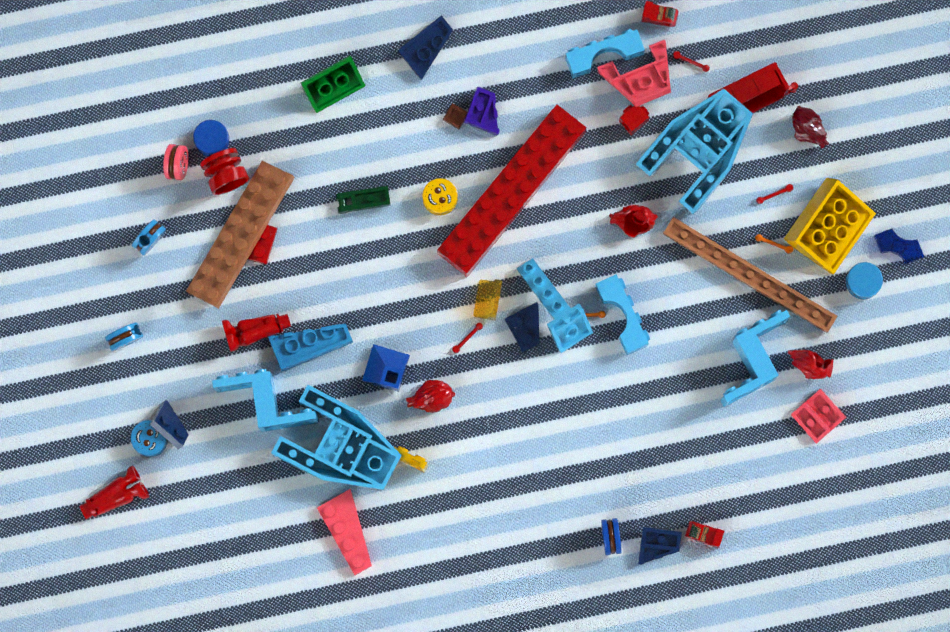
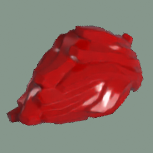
[609,205,658,238]
[787,350,834,379]
[406,380,455,413]

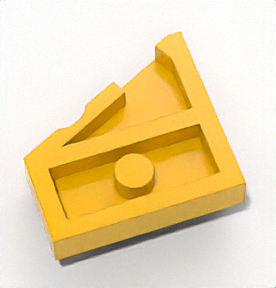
[393,446,428,473]

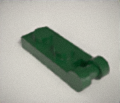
[335,186,391,214]

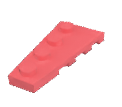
[317,489,372,576]

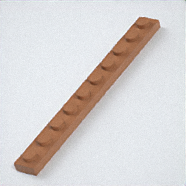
[663,217,837,333]

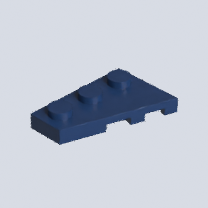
[397,15,453,80]

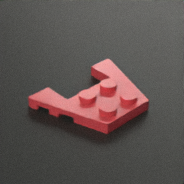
[597,39,671,107]

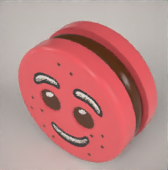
[163,144,189,180]

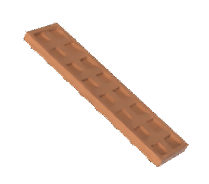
[186,161,295,309]

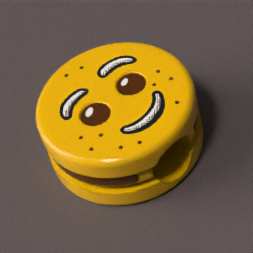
[422,178,458,215]

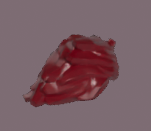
[792,106,829,149]

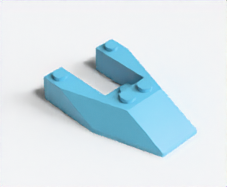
[636,89,753,214]
[271,385,402,490]

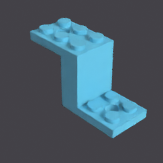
[720,310,791,407]
[212,369,319,432]

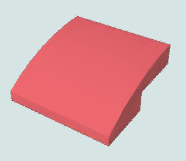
[791,389,846,444]

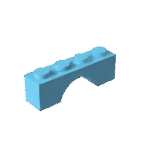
[565,29,645,79]
[595,274,650,355]

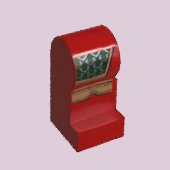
[641,1,679,27]
[685,521,724,549]

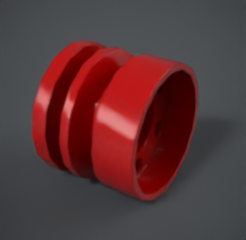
[200,148,249,195]

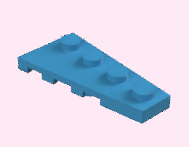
[268,323,353,372]

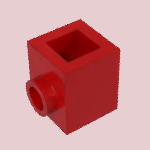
[619,105,649,135]

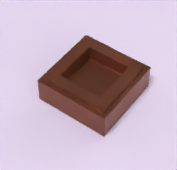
[443,103,467,129]

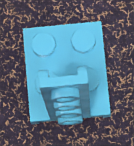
[517,258,593,353]

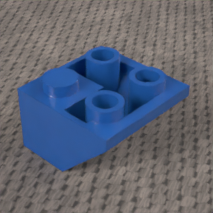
[362,344,410,392]

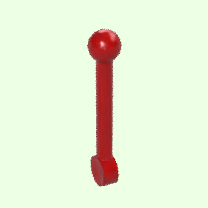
[673,51,710,72]
[756,184,793,204]
[452,323,483,353]

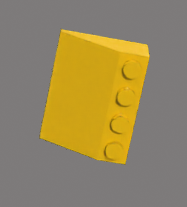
[784,178,876,275]

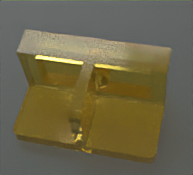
[473,279,502,321]

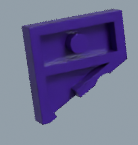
[464,87,500,136]

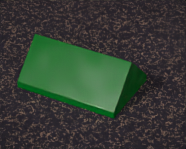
[301,55,366,113]

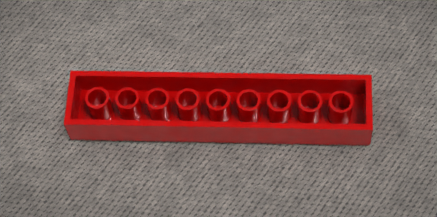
[437,104,587,277]

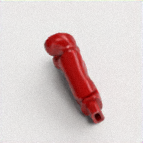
[222,314,291,352]
[79,465,150,519]

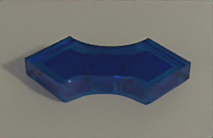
[874,228,924,264]

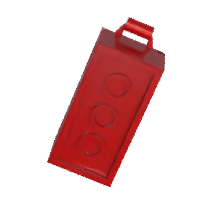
[708,62,798,113]

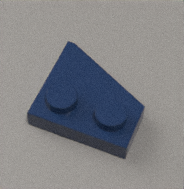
[505,302,540,353]
[150,400,189,450]
[638,527,682,565]

